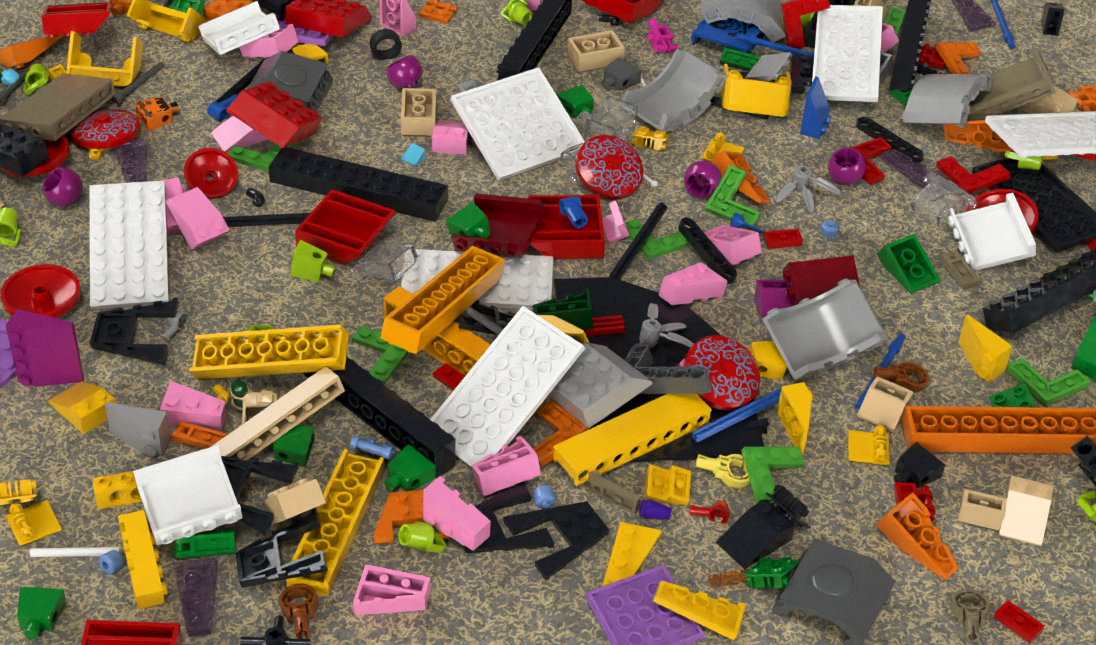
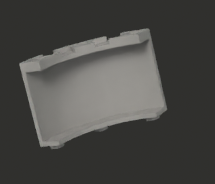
[700,0,786,42]
[620,49,728,132]
[902,74,993,128]
[763,278,888,380]

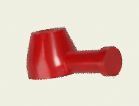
[690,501,730,524]

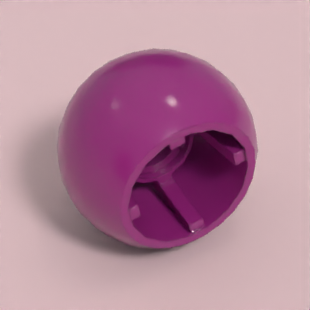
[387,55,423,89]
[828,148,866,185]
[684,160,722,199]
[42,167,83,207]

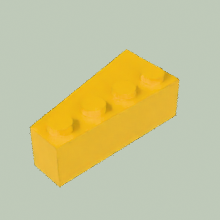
[118,510,168,609]

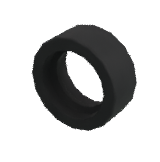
[369,29,402,60]

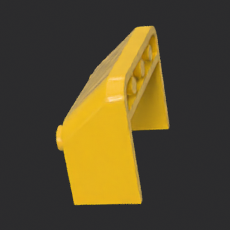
[126,0,208,43]
[66,31,144,87]
[720,64,791,117]

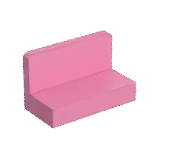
[602,201,629,243]

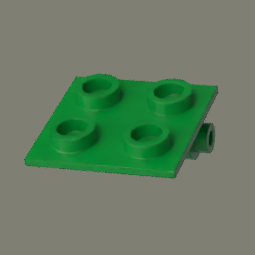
[988,383,1037,408]
[743,557,800,588]

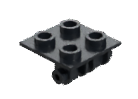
[766,485,811,529]

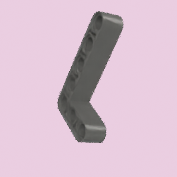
[625,342,712,394]

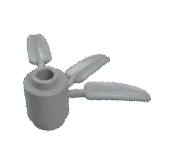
[776,166,840,213]
[639,303,694,348]

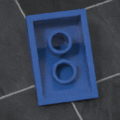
[800,76,831,139]

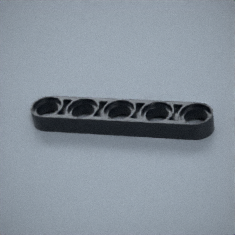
[856,117,924,163]
[678,217,737,284]

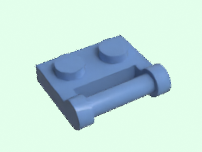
[350,436,400,459]

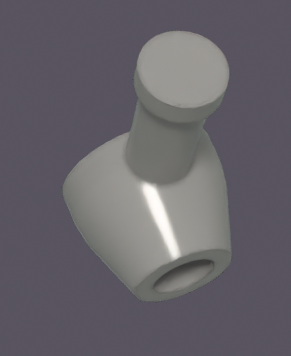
[161,311,191,342]

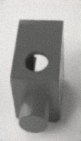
[601,57,642,91]

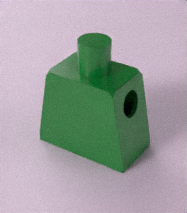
[556,85,594,119]
[445,202,490,239]
[265,426,315,467]
[384,445,436,491]
[17,587,66,639]

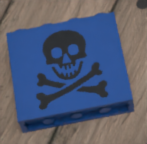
[691,18,765,54]

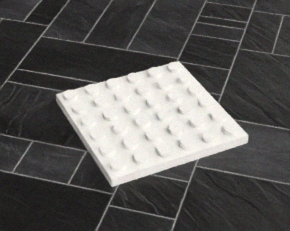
[450,67,585,181]

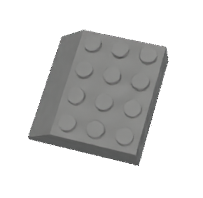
[548,342,653,428]

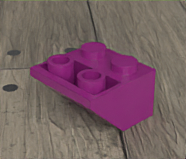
[754,280,791,318]

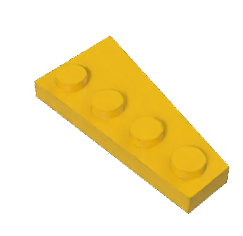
[602,522,662,587]
[653,581,746,640]

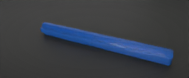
[692,388,781,442]

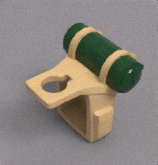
[230,379,279,424]

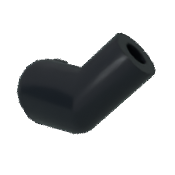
[599,15,620,26]
[246,188,265,207]

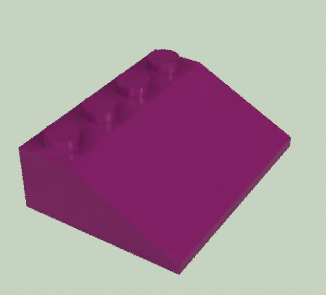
[6,309,84,387]

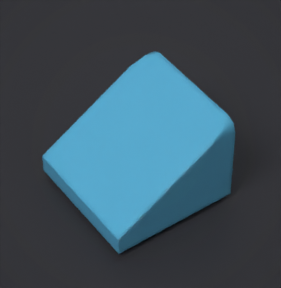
[401,143,426,167]

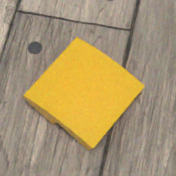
[644,464,691,505]

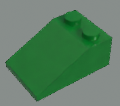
[877,234,941,294]
[1071,316,1096,382]

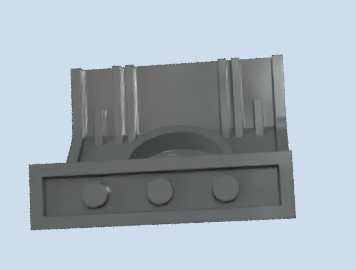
[248,51,333,111]
[771,539,896,645]

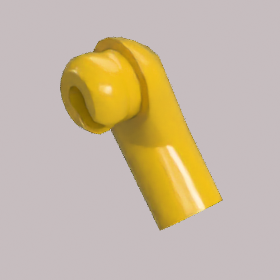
[212,384,231,407]

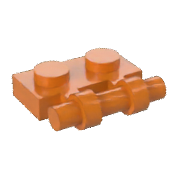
[419,0,458,24]
[1068,85,1096,112]

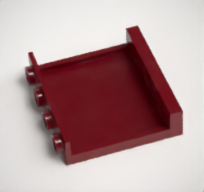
[451,193,546,258]
[783,255,860,307]

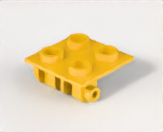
[632,126,670,151]
[701,132,745,161]
[848,425,890,465]
[0,479,39,505]
[5,500,62,546]

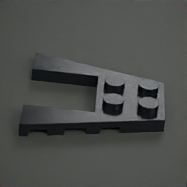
[790,54,814,94]
[90,298,179,365]
[458,300,516,335]
[221,456,299,536]
[462,482,554,553]
[503,501,609,581]
[236,508,328,588]

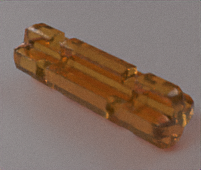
[708,569,749,588]

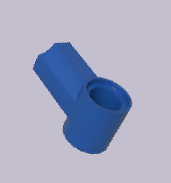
[207,94,238,122]
[559,196,588,229]

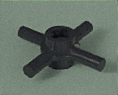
[240,615,311,645]

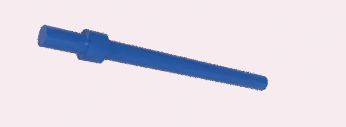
[991,0,1015,49]
[735,32,814,57]
[855,333,906,409]

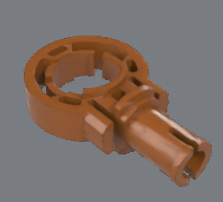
[873,362,929,393]
[279,584,319,639]

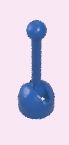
[730,212,766,234]

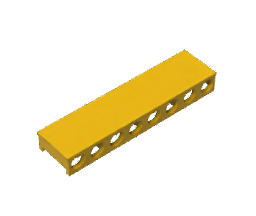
[189,324,349,379]
[553,394,712,486]
[286,449,385,597]

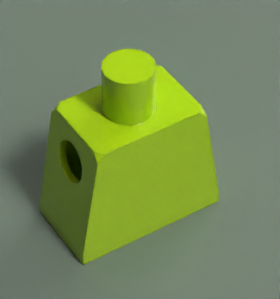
[290,240,336,282]

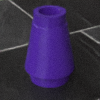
[639,498,672,520]

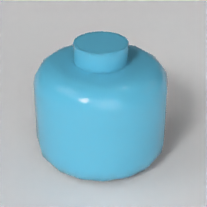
[1,68,20,86]

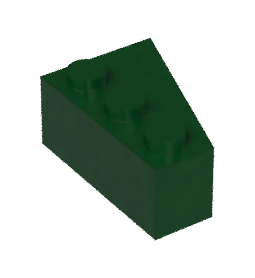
[533,288,593,330]

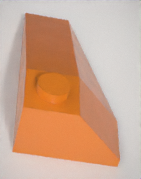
[0,34,64,70]
[944,120,1015,153]
[712,150,771,204]
[876,492,959,580]

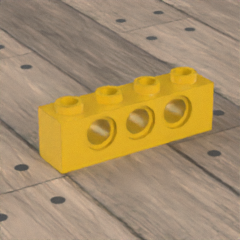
[92,471,142,509]

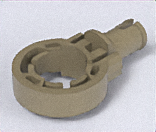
[950,589,990,642]

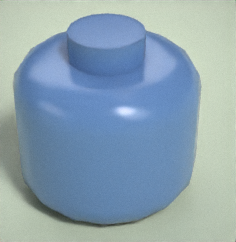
[821,220,839,238]
[533,485,556,509]
[99,550,125,574]

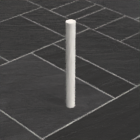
[30,547,121,557]

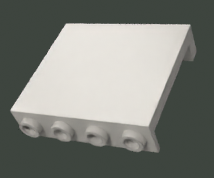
[198,1,280,55]
[948,193,1036,271]
[133,445,242,546]

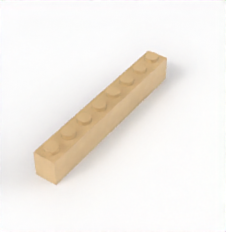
[211,366,345,460]

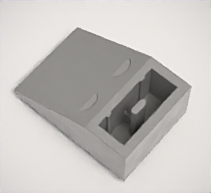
[744,52,791,82]

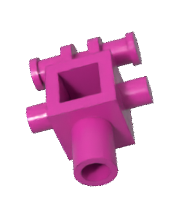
[647,19,679,53]

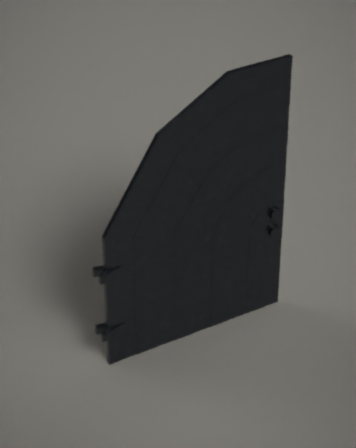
[554,277,769,462]

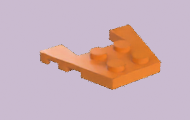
[374,490,450,544]

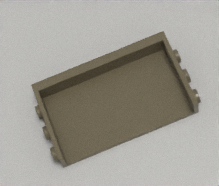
[967,46,1055,121]
[0,73,116,141]

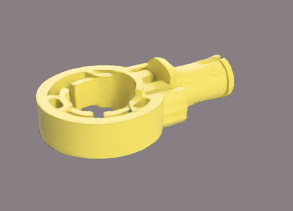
[695,454,750,488]

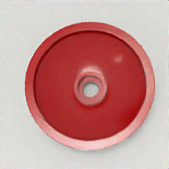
[184,148,238,199]

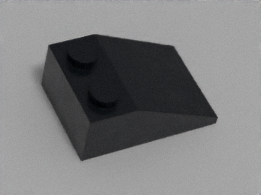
[716,499,795,570]

